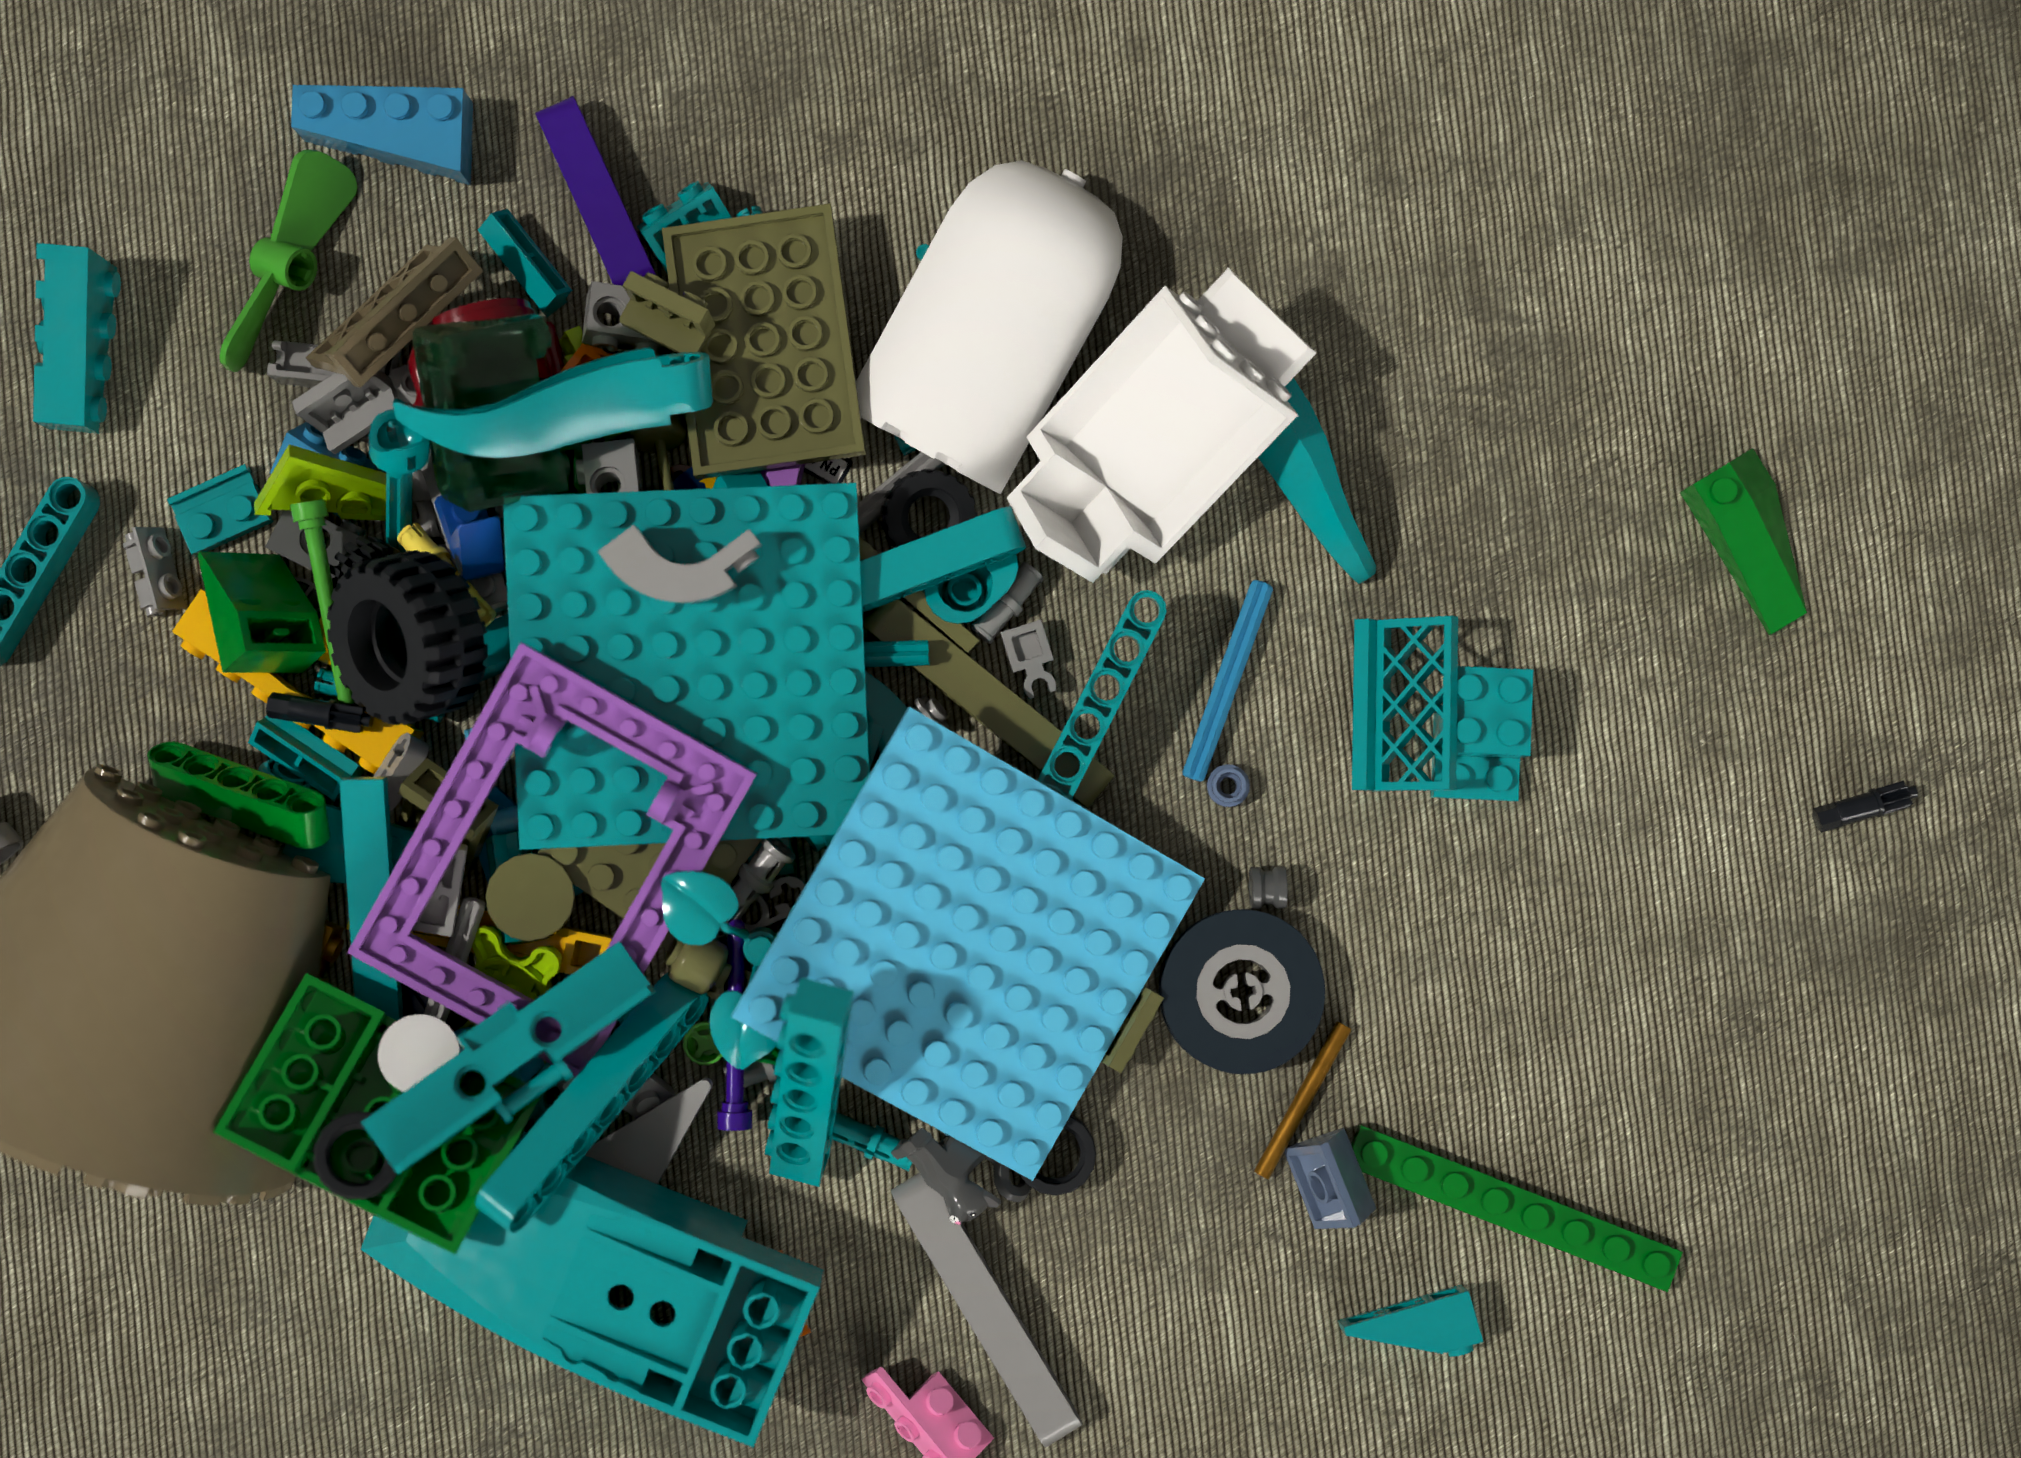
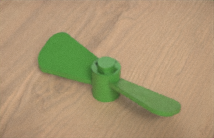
[220,149,357,372]

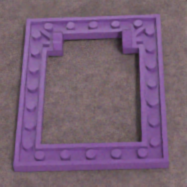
[347,642,757,1077]

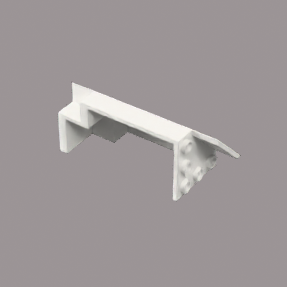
[1007,267,1316,583]

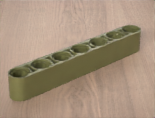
[863,599,1115,809]

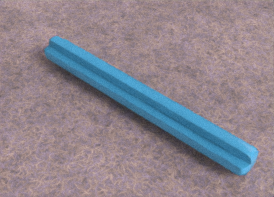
[1182,580,1273,782]

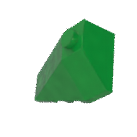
[1680,448,1807,635]

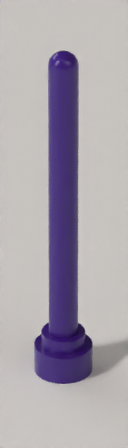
[717,919,752,1131]

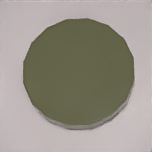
[485,853,576,942]

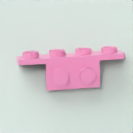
[861,1367,994,1458]

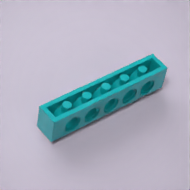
[765,977,854,1187]

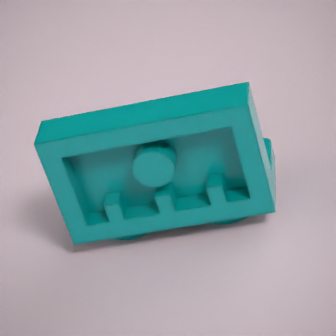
[637,181,732,274]

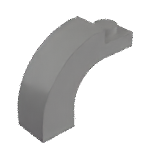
[598,525,762,604]

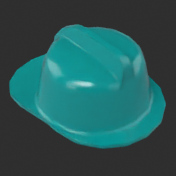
[924,554,1019,624]

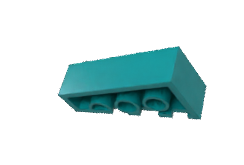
[33,243,121,434]

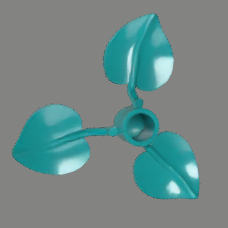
[661,871,796,1069]

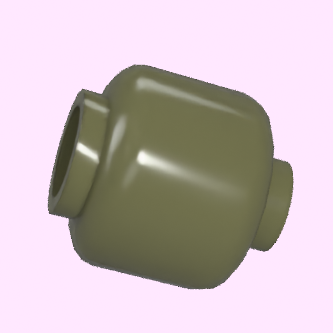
[663,938,732,994]

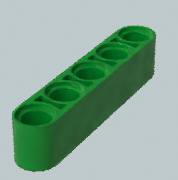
[147,741,330,849]

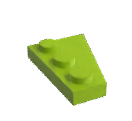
[254,444,413,521]

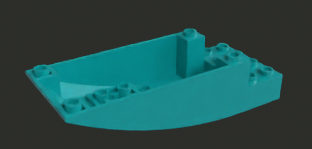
[361,1131,824,1447]

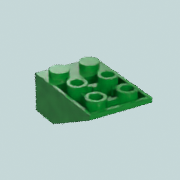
[197,551,326,673]

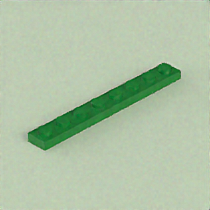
[1351,1124,1683,1292]

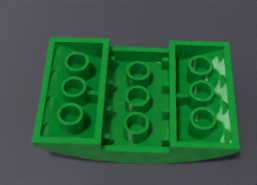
[213,973,544,1255]

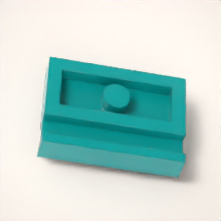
[167,464,274,557]

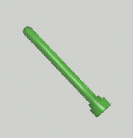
[290,499,355,705]

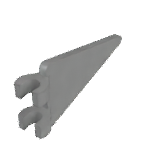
[585,1078,713,1184]

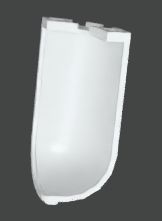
[856,160,1123,494]

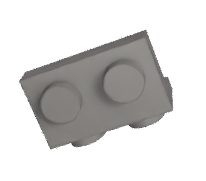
[292,370,398,454]

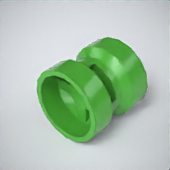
[683,1020,723,1065]

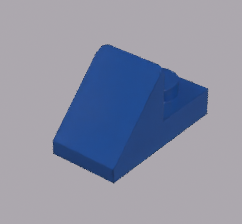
[434,487,505,581]

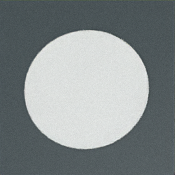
[378,1014,460,1092]

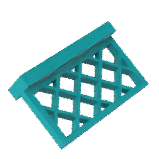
[1352,616,1458,792]

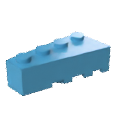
[291,85,473,186]

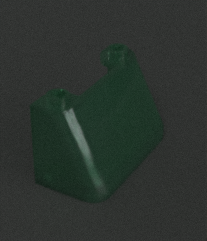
[413,314,570,512]

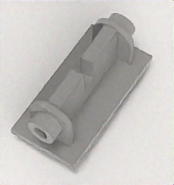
[123,527,186,617]

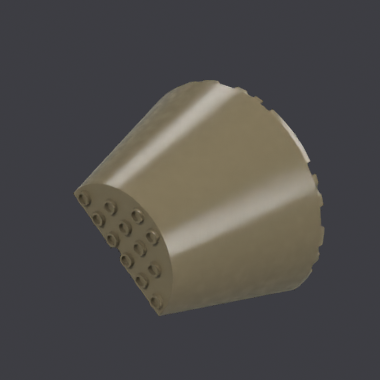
[0,764,331,1206]

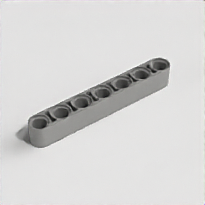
[890,1172,1083,1448]

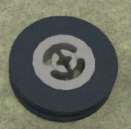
[1158,909,1325,1074]

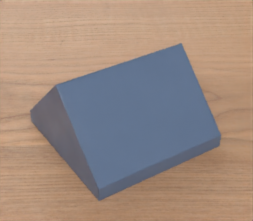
[1284,1127,1376,1229]

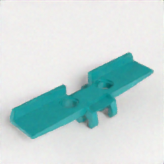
[361,941,656,1175]

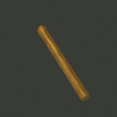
[1254,1021,1352,1180]

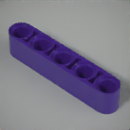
[535,96,656,286]

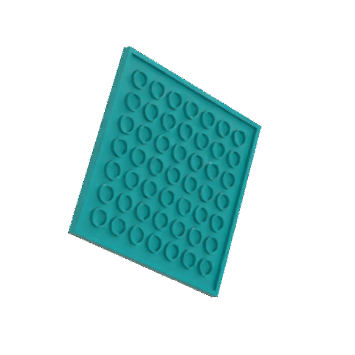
[503,483,870,850]

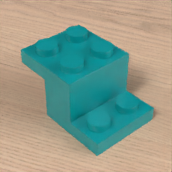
[1431,666,1534,802]

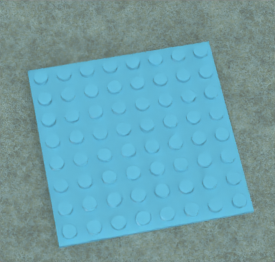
[731,707,1205,1181]

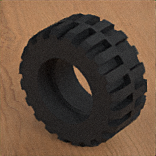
[327,550,488,725]

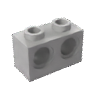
[582,281,669,355]

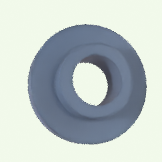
[1207,764,1250,807]

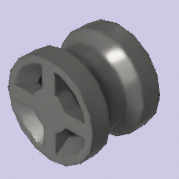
[1249,866,1288,909]

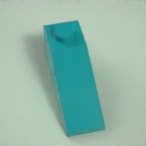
[1338,1284,1484,1357]

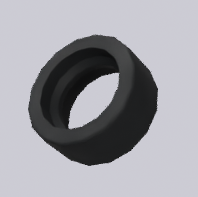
[314,1112,397,1200]
[1020,1114,1096,1196]

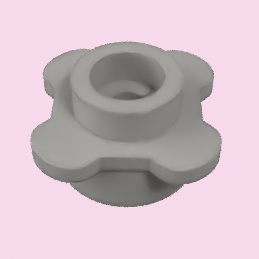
[913,695,949,729]

